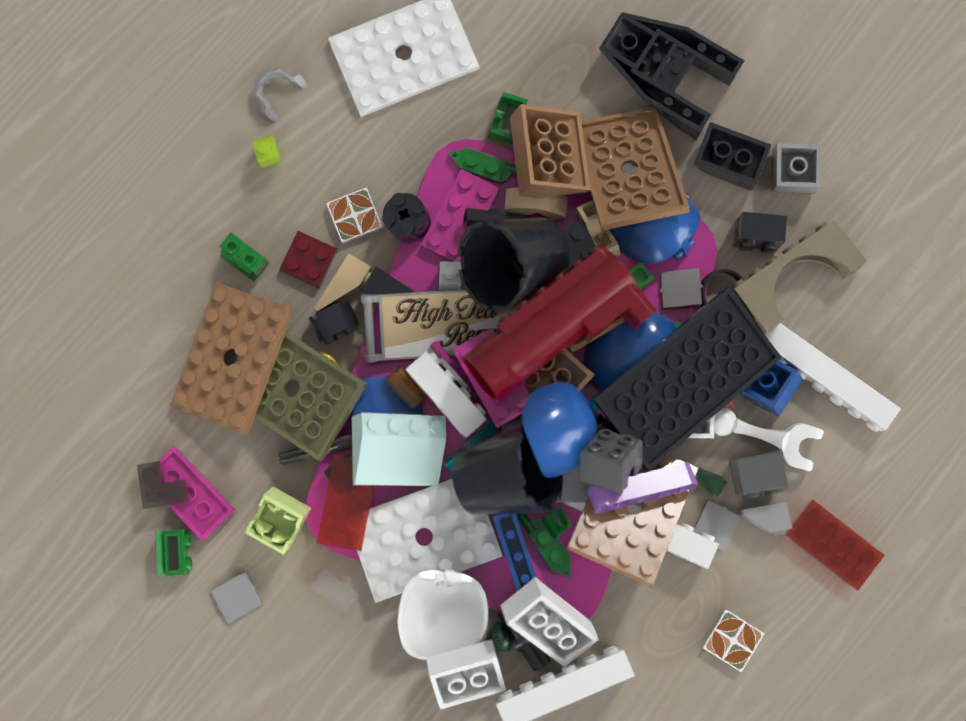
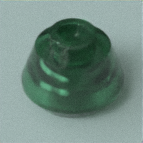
[485,622,513,652]

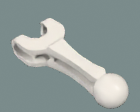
[714,408,824,471]

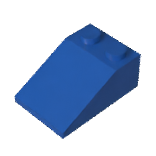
[740,361,802,417]
[353,373,423,416]

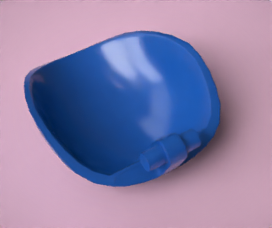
[609,197,701,264]
[584,312,677,391]
[522,382,598,478]

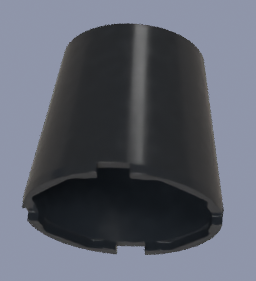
[457,218,570,312]
[452,424,563,514]

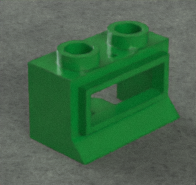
[488,92,528,145]
[219,232,269,282]
[156,530,193,577]

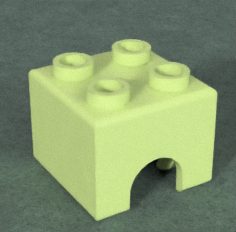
[244,487,312,555]

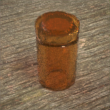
[384,366,426,409]

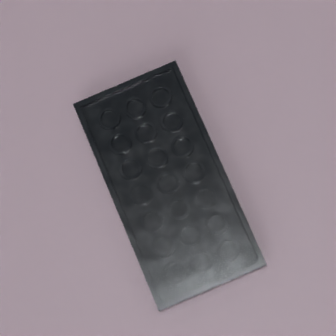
[592,287,782,471]

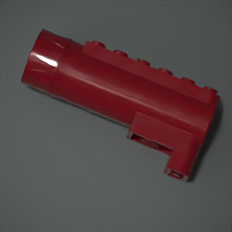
[462,245,657,402]

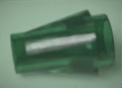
[695,467,728,497]

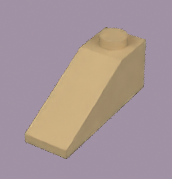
[314,253,373,313]

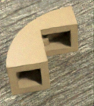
[505,188,568,220]
[576,200,621,256]

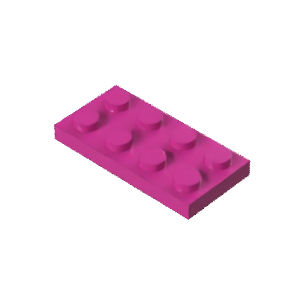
[421,169,500,262]
[452,327,530,428]
[142,446,236,541]

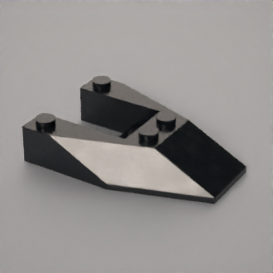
[599,12,745,140]

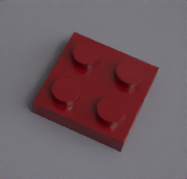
[279,231,338,289]

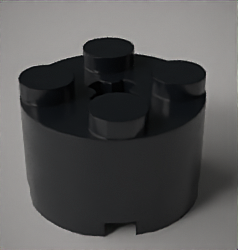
[382,193,431,243]
[308,300,360,345]

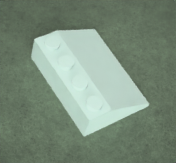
[352,413,446,486]

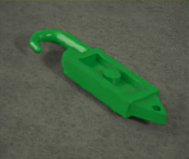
[448,147,517,183]
[517,514,572,578]

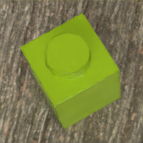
[252,135,282,168]

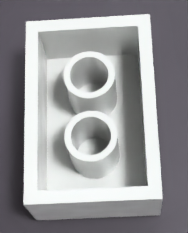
[426,639,506,709]

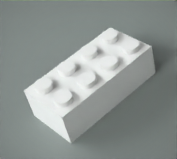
[405,352,487,438]
[501,577,599,667]

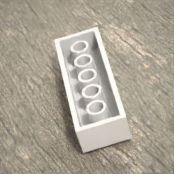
[496,645,635,721]

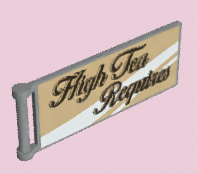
[361,289,534,362]

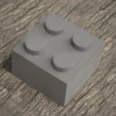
[772,143,821,193]

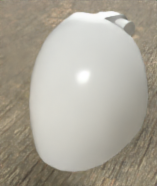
[398,569,488,660]

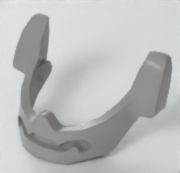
[254,68,307,122]

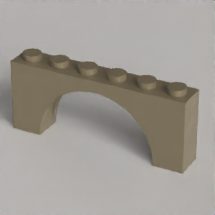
[732,220,867,334]

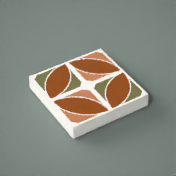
[326,187,383,244]
[702,609,764,672]

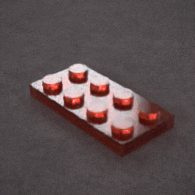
[317,453,374,551]
[785,500,885,591]

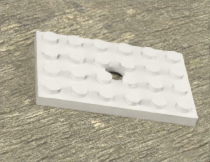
[328,0,479,117]
[346,479,502,603]

